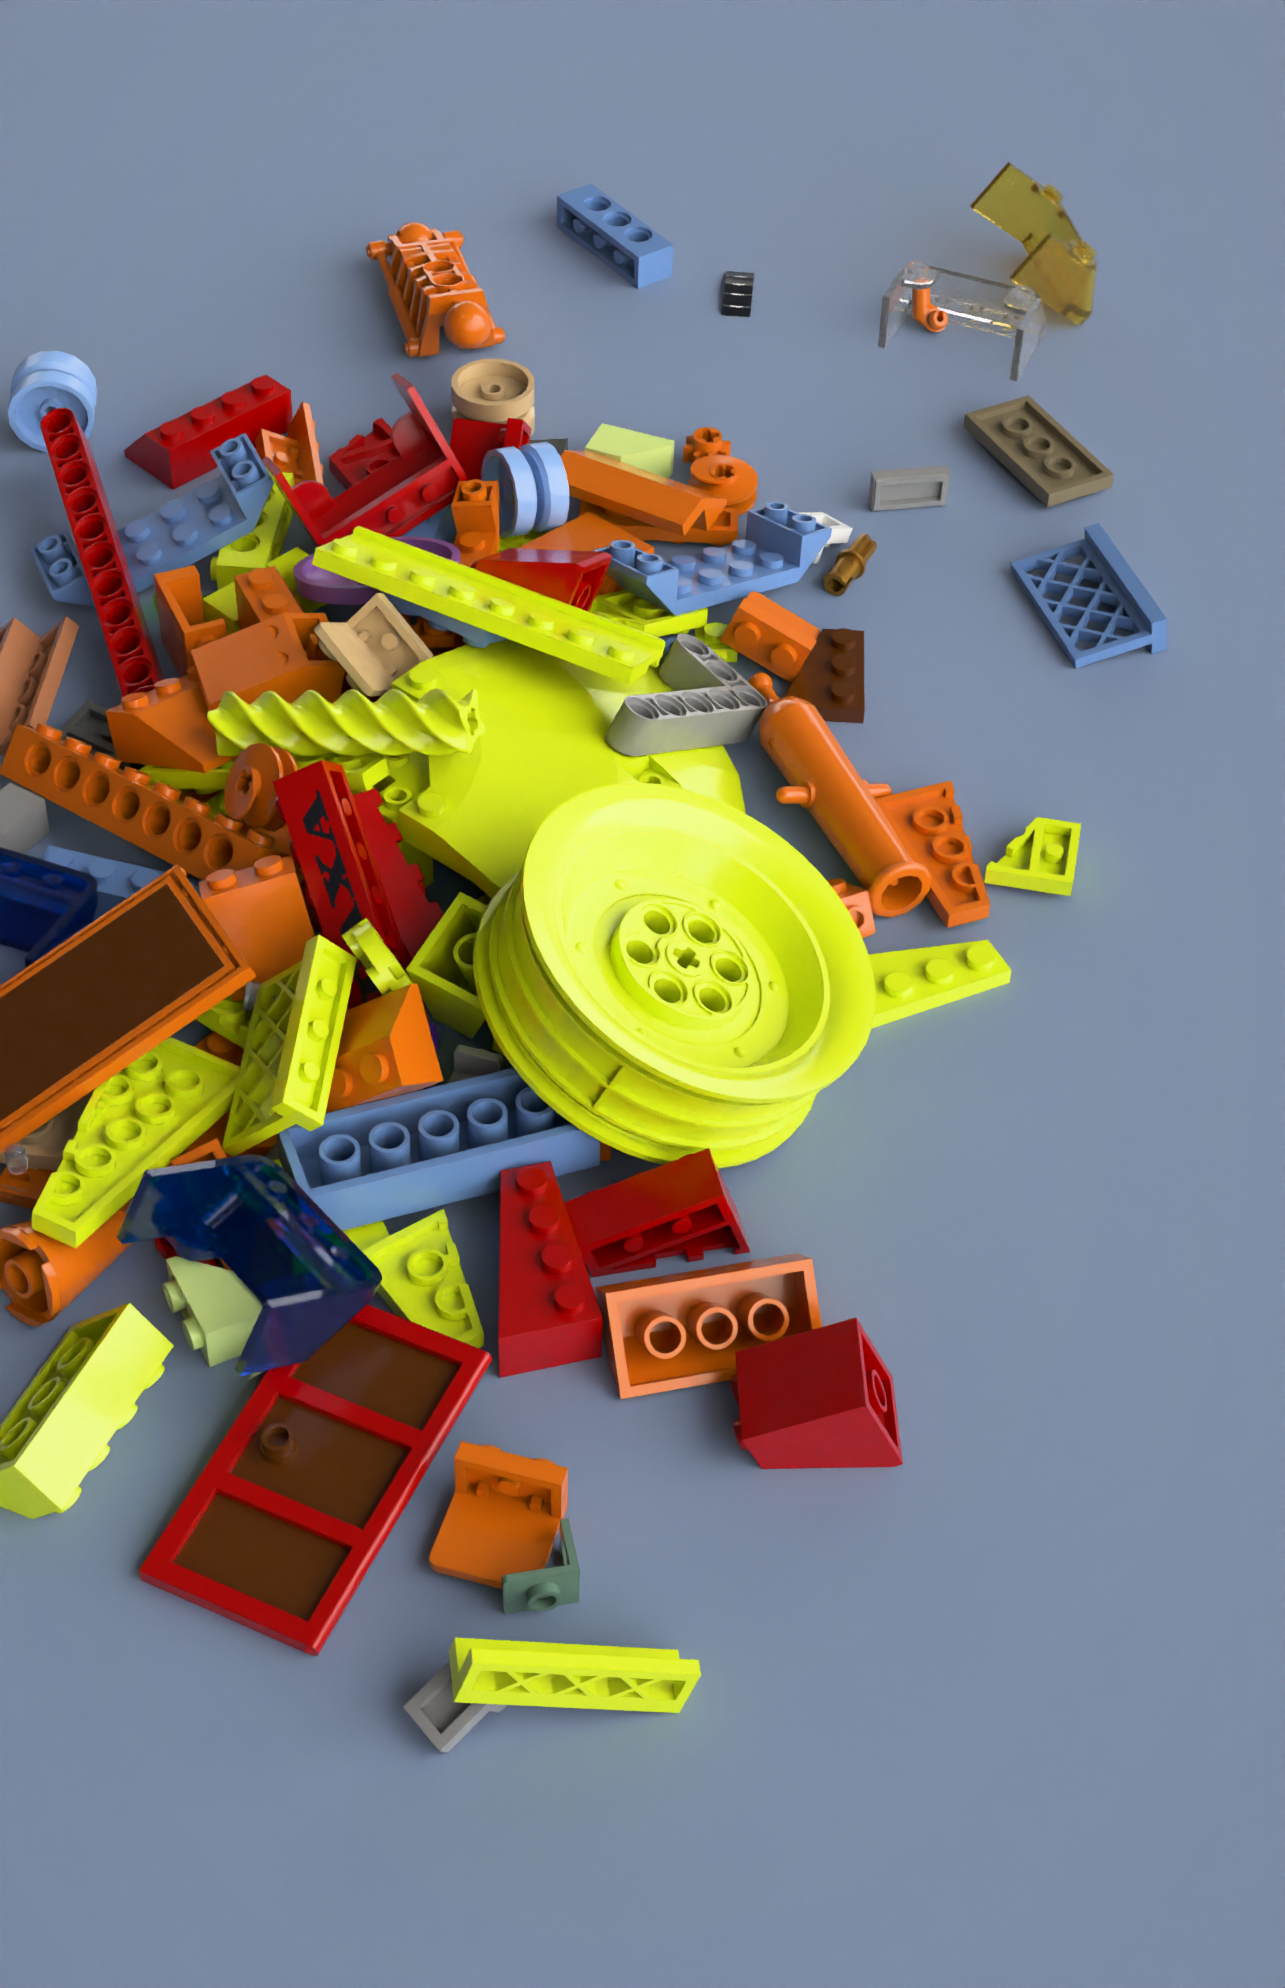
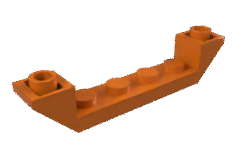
[415,479,500,653]

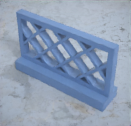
[1010,523,1167,669]

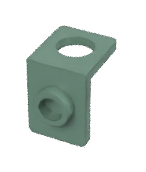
[502,1518,580,1613]

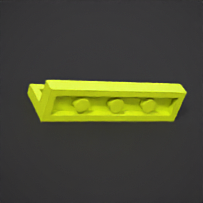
[449,1638,701,1713]

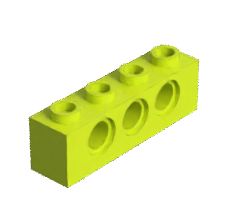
[210,472,294,590]

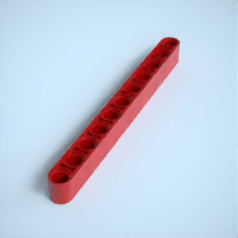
[40,408,164,697]

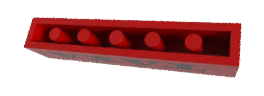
[273,760,430,1022]

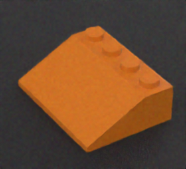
[105,666,239,773]

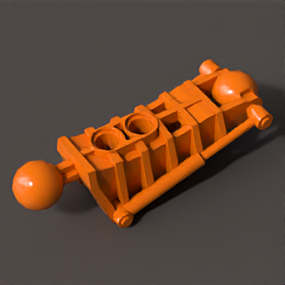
[366,222,505,357]

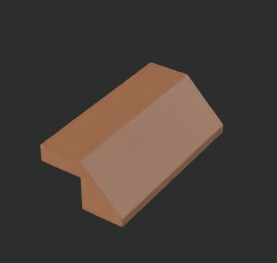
[0,616,79,755]

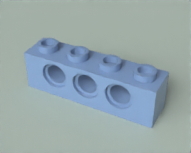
[557,184,674,289]

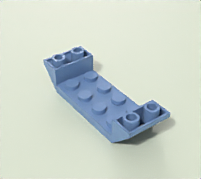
[30,433,274,607]
[593,501,832,616]

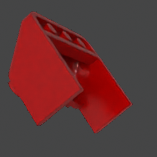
[262,372,467,547]

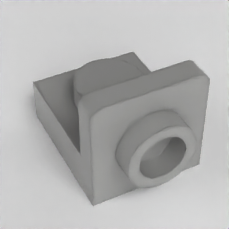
[403,1661,507,1753]

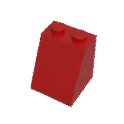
[470,548,613,612]
[731,1317,903,1469]

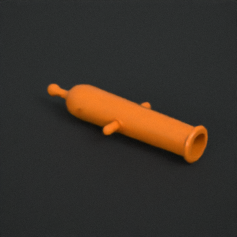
[748,672,932,918]

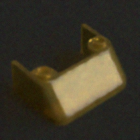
[970,162,1097,326]

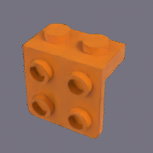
[720,591,821,684]
[429,1441,568,1589]

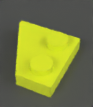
[984,817,1081,896]

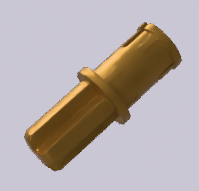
[823,534,877,596]

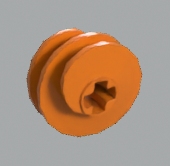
[688,455,758,516]
[224,743,298,832]

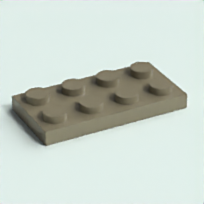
[963,395,1114,507]

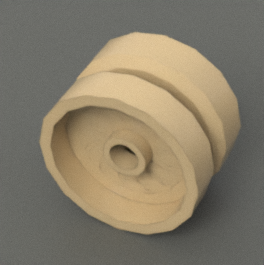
[451,359,535,438]

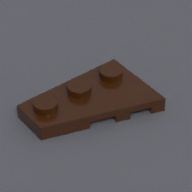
[785,628,865,723]

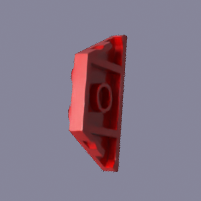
[329,418,399,490]

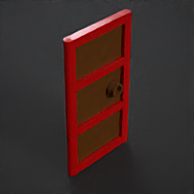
[138,1286,492,1656]

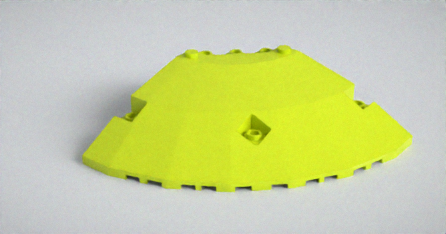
[365,639,746,898]

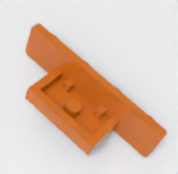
[255,402,327,489]

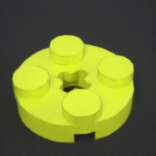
[342,918,423,998]

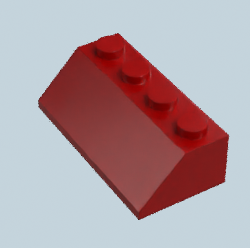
[124,374,293,490]

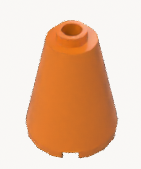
[0,1209,133,1327]

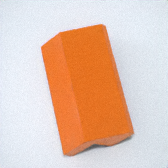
[560,450,727,536]

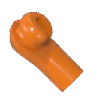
[912,283,948,332]

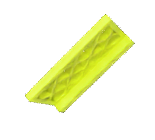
[222,934,357,1157]

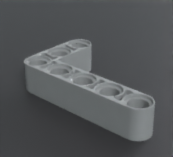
[605,634,768,756]

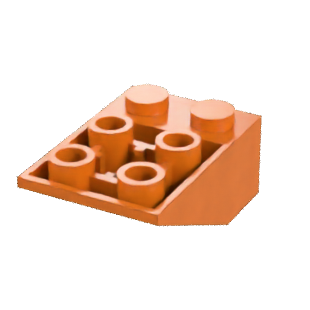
[190,613,345,710]

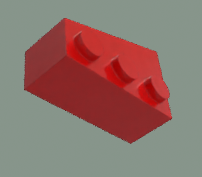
[565,1148,750,1277]

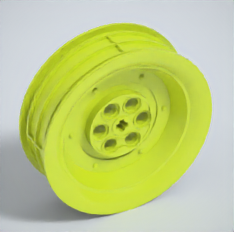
[473,782,876,1169]

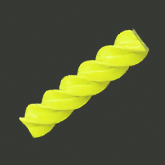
[207,688,486,756]

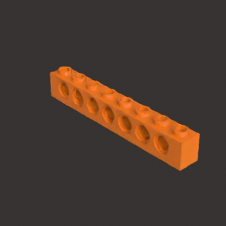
[0,722,290,881]

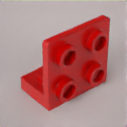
[450,418,531,481]

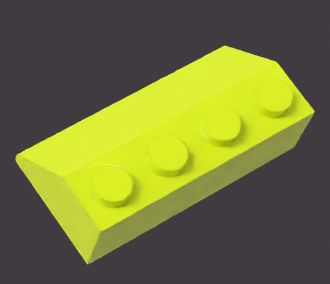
[0,1302,174,1519]

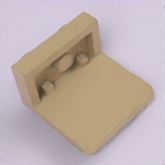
[314,593,435,697]

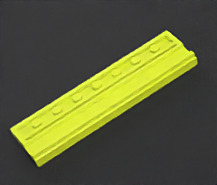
[312,526,665,684]

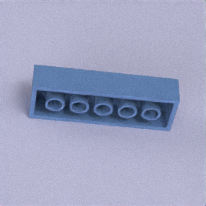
[277,1068,600,1238]

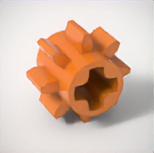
[683,427,731,464]

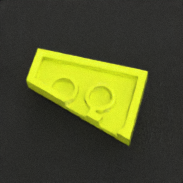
[356,1209,484,1348]

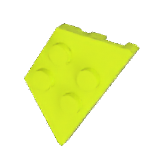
[590,590,708,637]

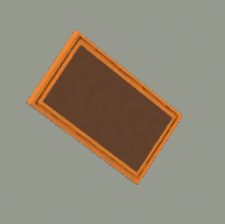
[0,864,257,1154]

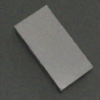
[868,465,951,512]

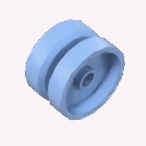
[8,351,97,453]
[481,441,569,538]

